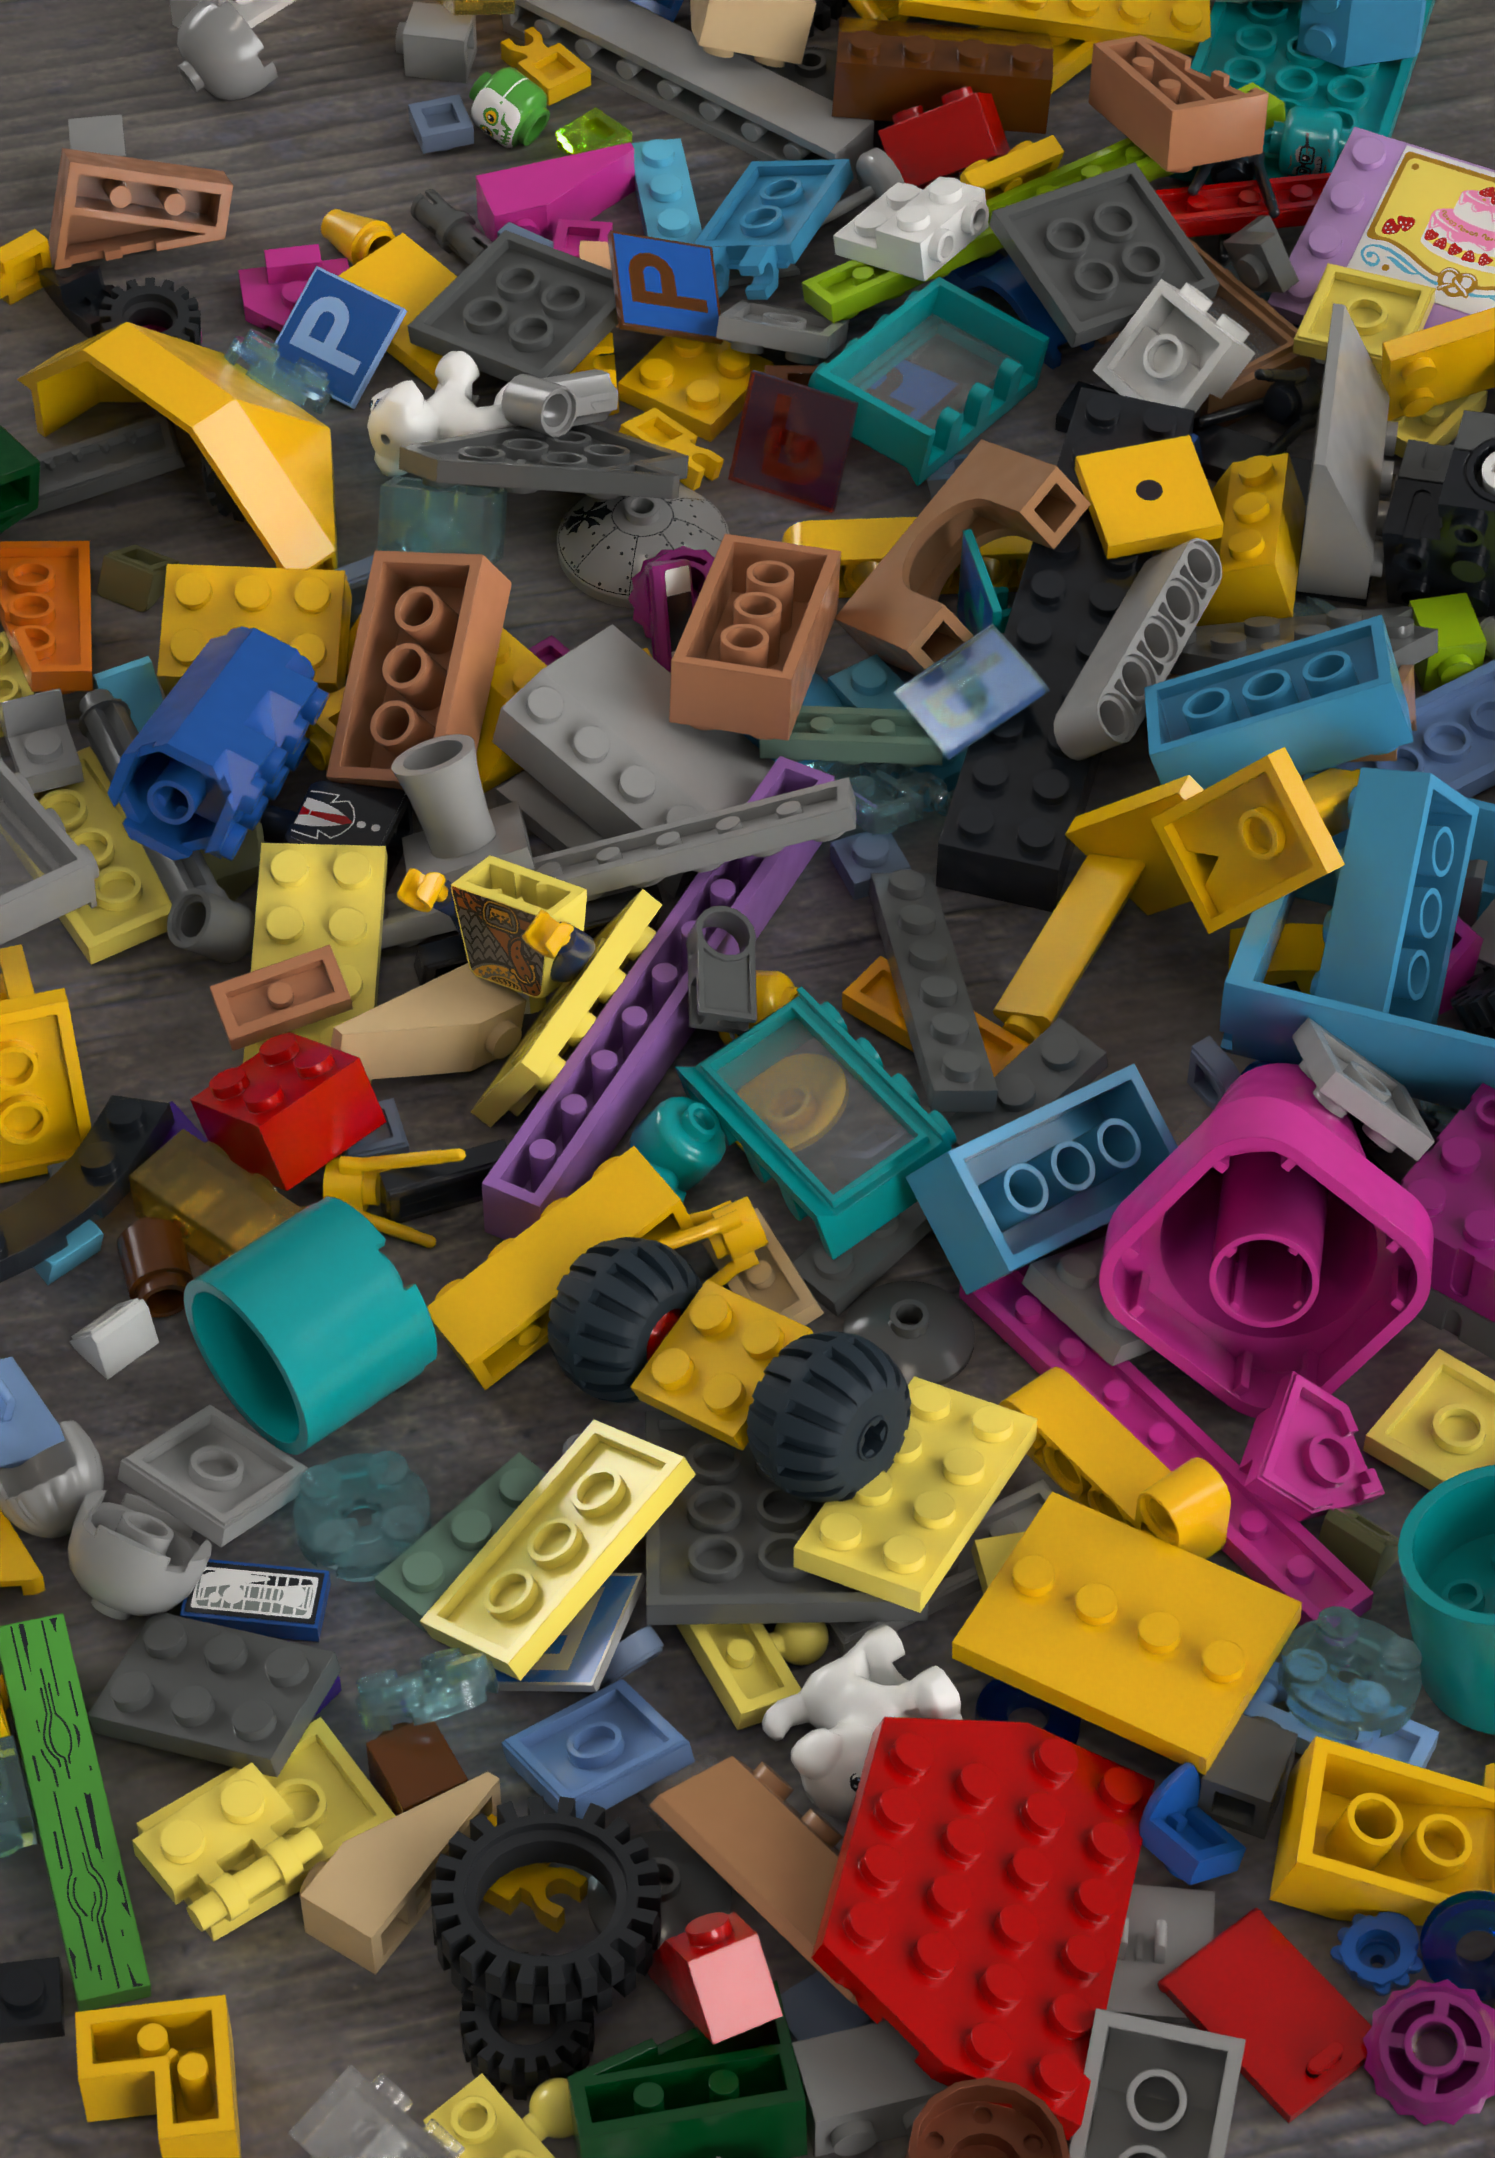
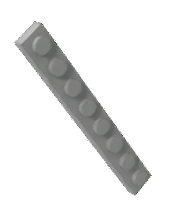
[381,777,856,949]

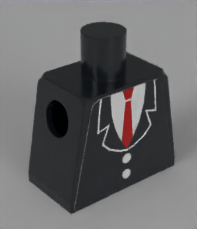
[260,781,414,890]

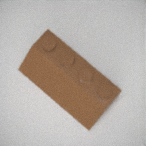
[649,1756,886,2021]

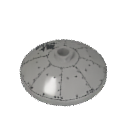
[557,485,729,608]

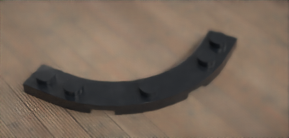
[0,1095,175,1283]

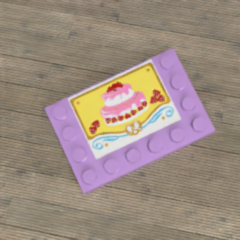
[1268,127,1495,389]

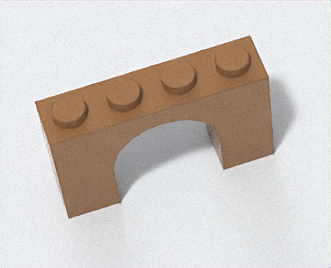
[834,439,1091,680]

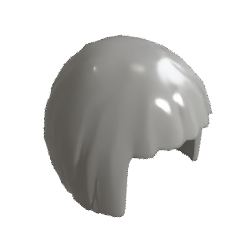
[0,1420,104,1538]

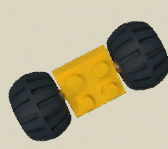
[547,1237,911,1503]

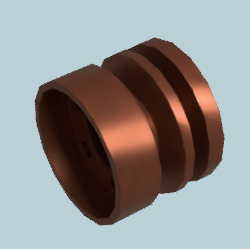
[905,2077,1070,2158]

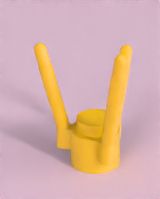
[323,1148,466,1248]
[655,1196,769,1286]

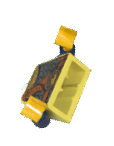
[397,855,595,1014]

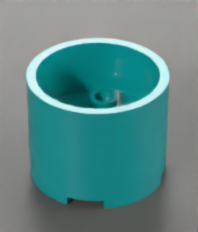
[184,1196,437,1455]
[1398,1465,1495,1735]

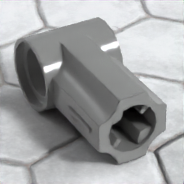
[501,369,618,437]

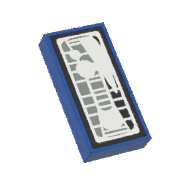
[180,1559,331,1642]

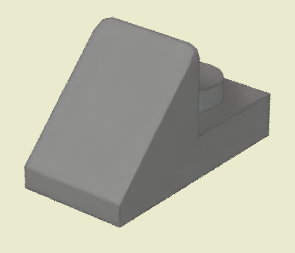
[0,688,84,794]

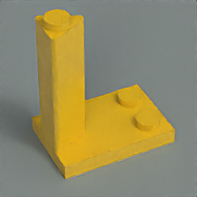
[1381,307,1495,421]
[1150,747,1360,934]
[993,775,1204,1044]

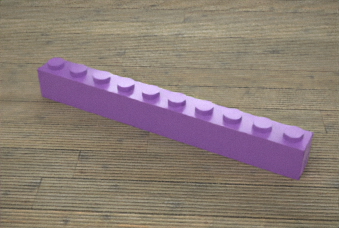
[482,756,835,1240]

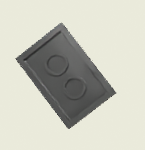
[87,1613,341,1777]

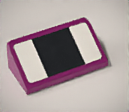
[645,559,694,673]

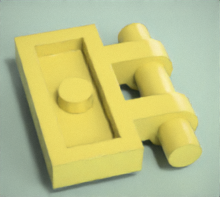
[132,1762,324,1932]

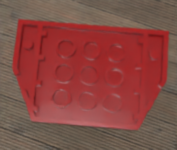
[811,1717,1155,2141]

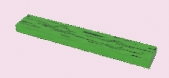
[0,1613,151,2012]

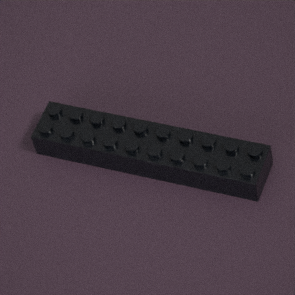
[936,387,1195,912]

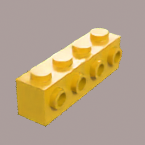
[427,1146,694,1391]

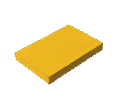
[338,233,458,391]

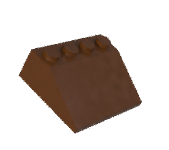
[832,17,1053,134]

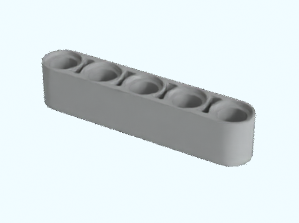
[1054,538,1222,761]

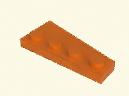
[0,541,93,695]

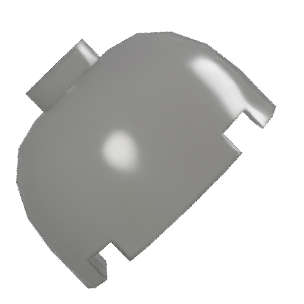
[177,0,278,101]
[68,1490,212,1620]

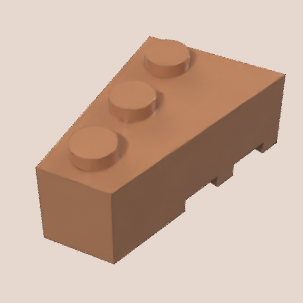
[1089,35,1269,173]
[49,148,233,270]

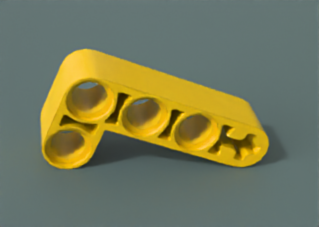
[999,1366,1231,1560]

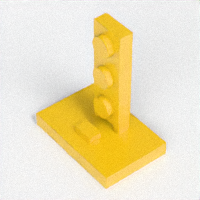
[0,944,92,1183]

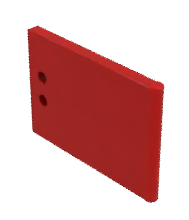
[1157,1908,1372,2123]

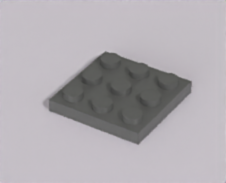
[989,163,1220,348]
[408,230,618,382]

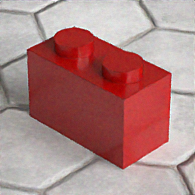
[878,86,1010,190]

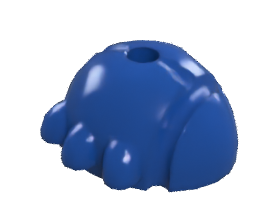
[1330,1912,1423,1997]

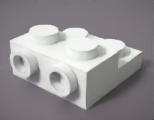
[833,176,989,282]
[1092,279,1255,413]

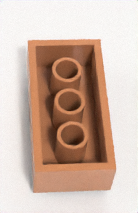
[669,534,841,741]
[326,551,512,790]

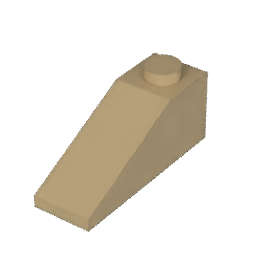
[331,963,527,1080]
[300,1772,501,1975]

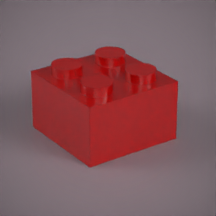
[190,1032,387,1191]

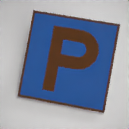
[607,230,724,345]

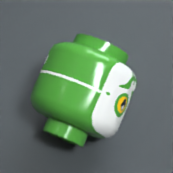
[469,67,550,148]

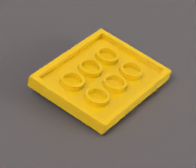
[952,1491,1302,1775]

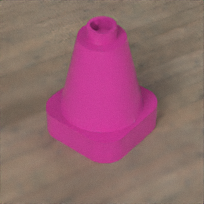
[1099,1063,1434,1418]

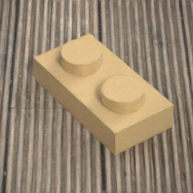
[702,1208,824,1326]

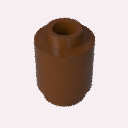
[116,1217,194,1318]

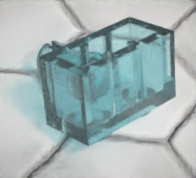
[377,476,507,565]

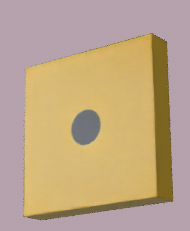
[1075,435,1224,560]

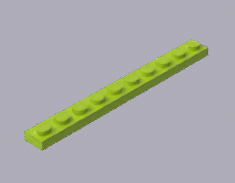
[802,82,1286,323]

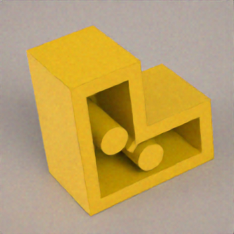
[75,1995,241,2158]

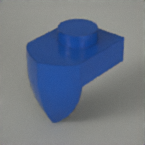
[1139,1762,1246,1885]

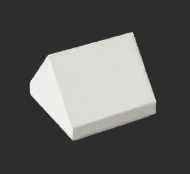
[69,1298,159,1380]

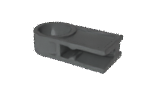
[686,906,757,1035]

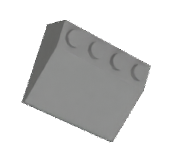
[1296,304,1398,599]
[492,624,775,898]

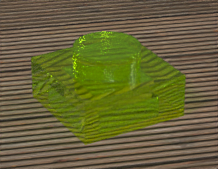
[557,107,632,156]

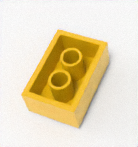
[157,564,352,697]

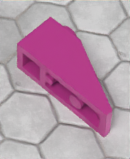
[475,142,635,243]

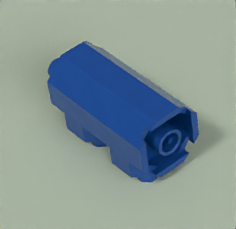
[107,626,329,861]

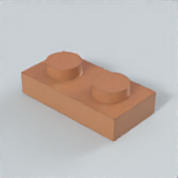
[209,945,353,1051]

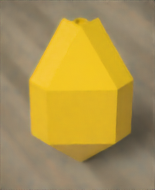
[17,322,338,570]

